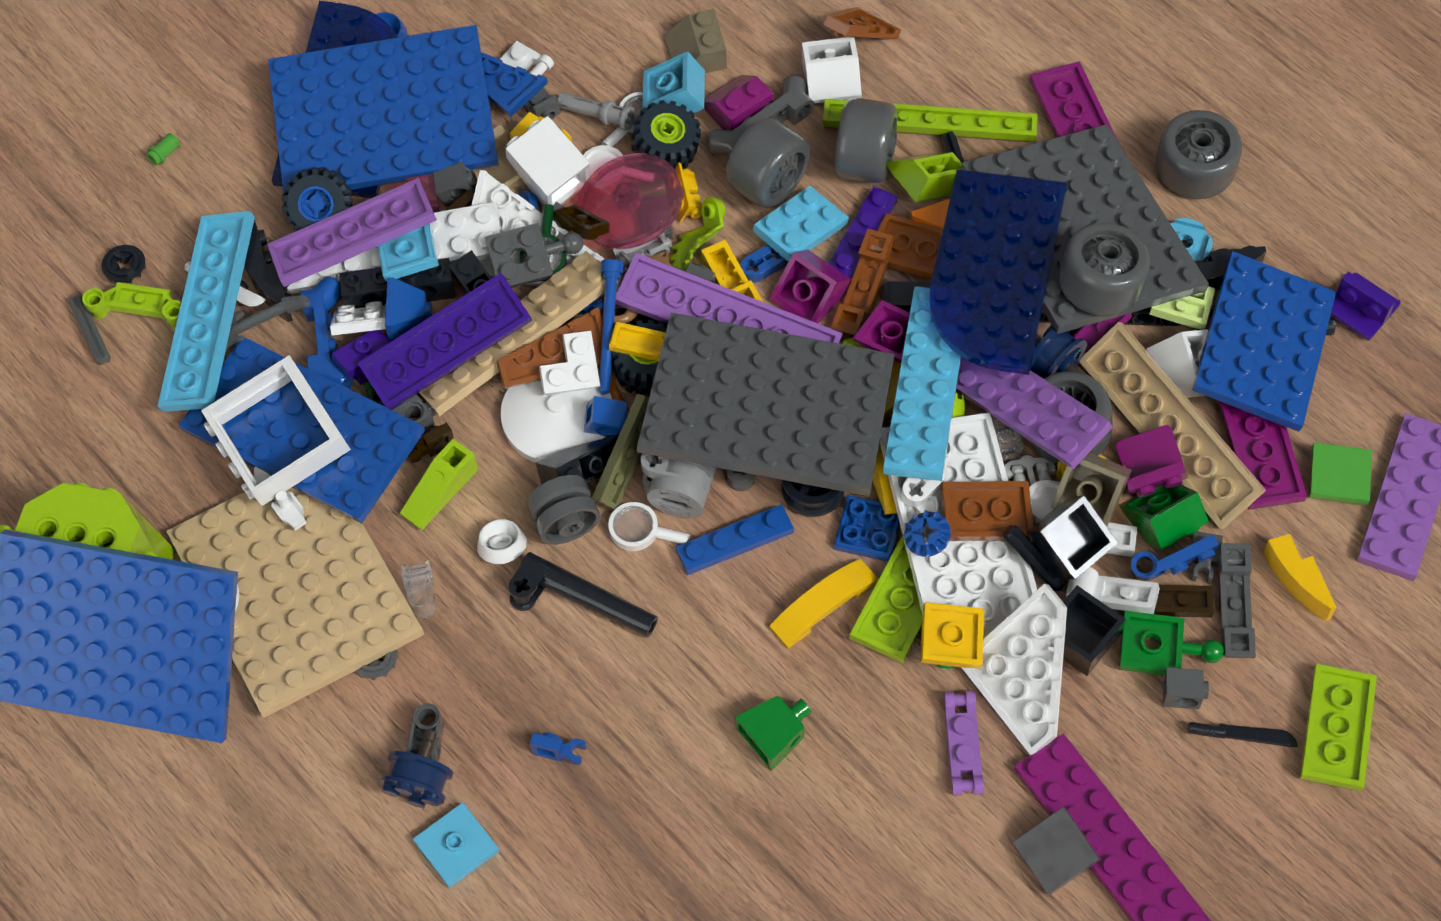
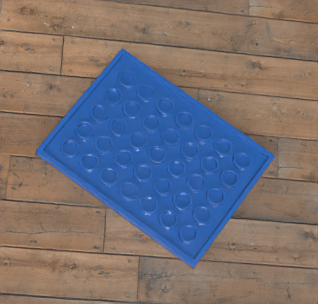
[268,25,499,193]
[0,529,238,743]

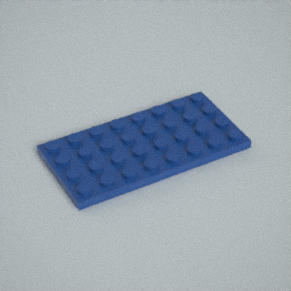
[178,337,425,524]

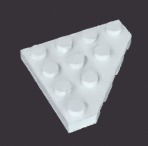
[961,584,1067,755]

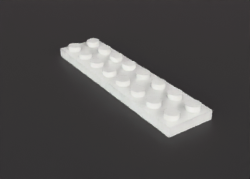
[287,202,502,294]

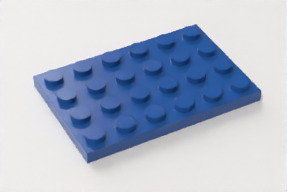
[1192,251,1336,432]

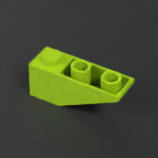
[400,439,479,531]

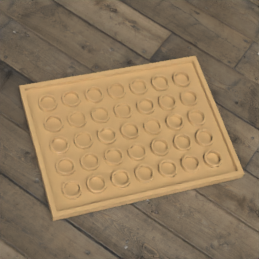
[166,487,425,718]

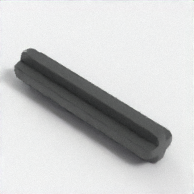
[69,295,111,365]

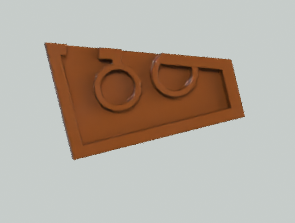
[824,7,901,39]

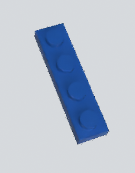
[676,504,794,576]

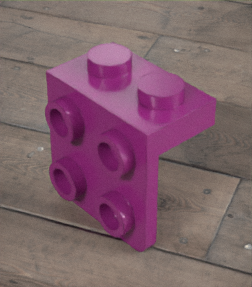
[1116,425,1189,497]

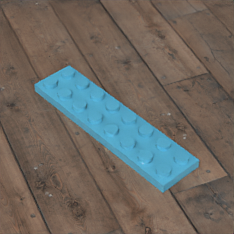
[158,211,255,412]
[883,287,970,481]

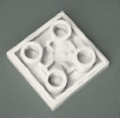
[330,301,386,335]

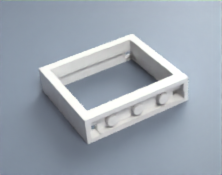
[201,355,351,506]

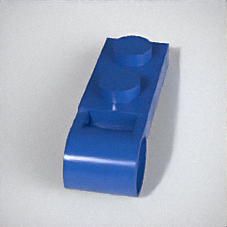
[1131,534,1219,581]

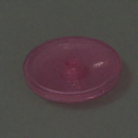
[577,153,683,249]

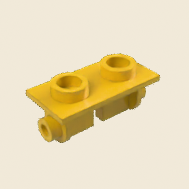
[668,163,702,223]

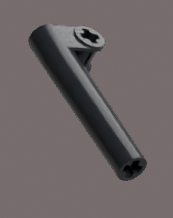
[509,552,658,638]

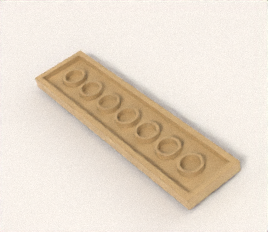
[418,251,618,417]
[1079,322,1266,529]

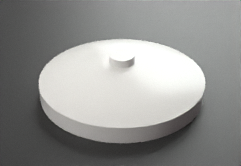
[501,380,612,463]

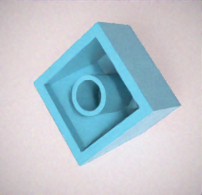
[642,51,705,113]

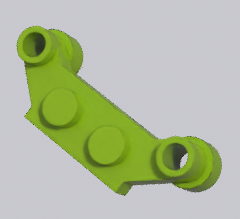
[82,282,181,330]

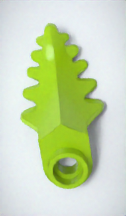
[670,197,725,271]

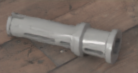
[558,92,635,130]

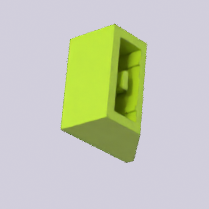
[886,152,964,202]

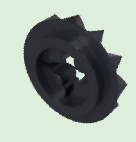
[102,245,146,283]

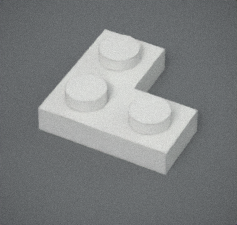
[539,331,600,396]

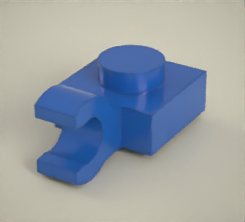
[530,732,587,765]

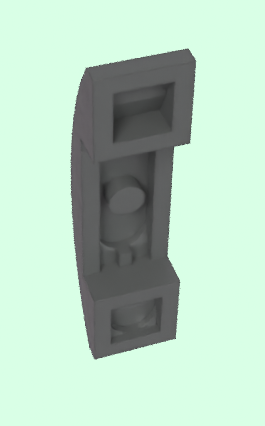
[1219,543,1256,658]

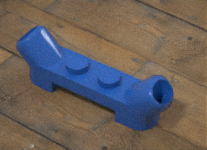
[301,276,354,389]

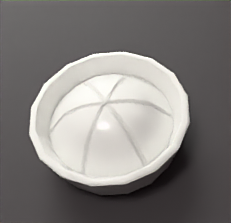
[477,519,527,564]

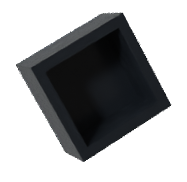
[1026,495,1118,580]
[1063,585,1126,676]

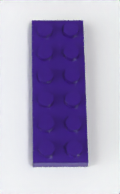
[357,273,532,410]

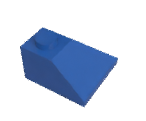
[385,278,433,341]

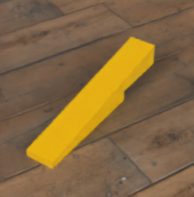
[700,239,763,302]

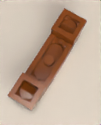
[830,228,894,337]

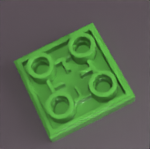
[1309,442,1372,505]

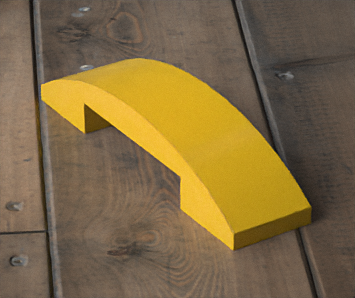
[769,559,879,649]

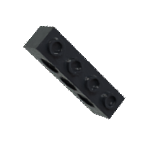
[339,258,456,308]

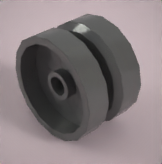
[526,475,600,545]

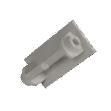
[612,227,672,273]

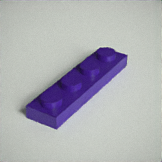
[829,186,898,284]

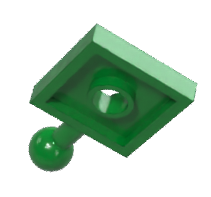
[1119,611,1224,675]

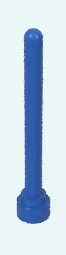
[599,259,624,395]

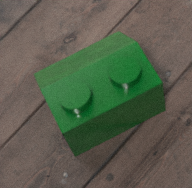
[1120,485,1209,549]

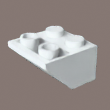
[802,37,862,104]
[1146,329,1208,398]

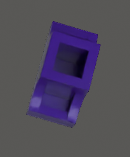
[332,330,391,385]

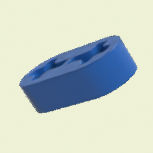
[741,245,788,283]

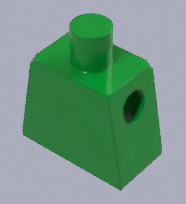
[735,696,811,771]

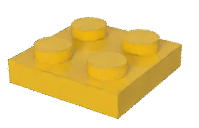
[921,602,984,669]

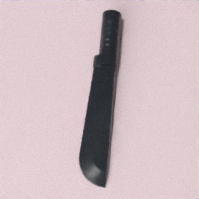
[1187,722,1298,747]

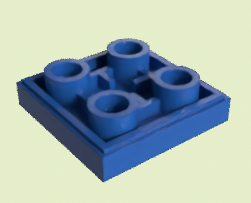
[834,495,900,562]

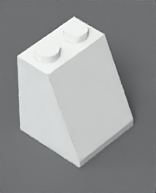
[506,116,590,207]

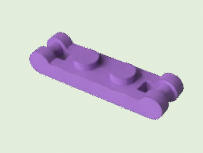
[944,690,984,796]

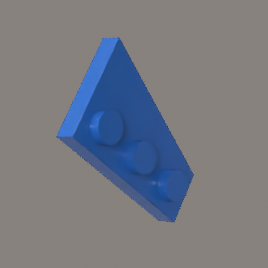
[481,52,548,117]

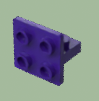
[1330,271,1401,341]

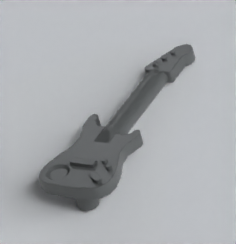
[226,295,311,349]

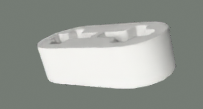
[900,464,948,507]

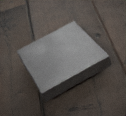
[1013,807,1101,895]

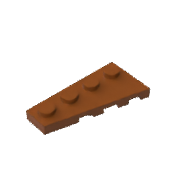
[497,307,613,389]

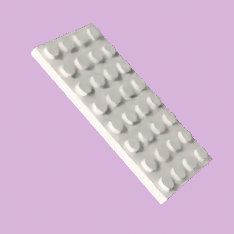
[879,413,1037,639]

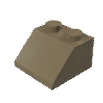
[664,9,727,73]
[1051,453,1132,527]

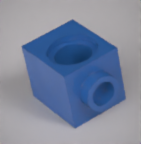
[584,396,629,437]

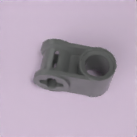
[406,703,444,762]

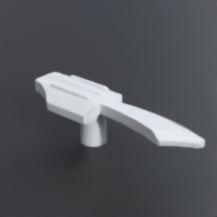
[254,467,307,531]

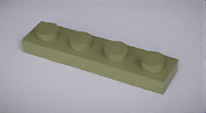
[592,394,649,510]

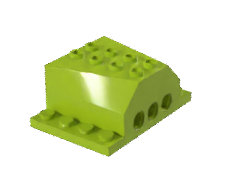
[0,482,175,560]

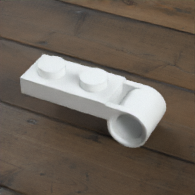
[1066,567,1160,614]

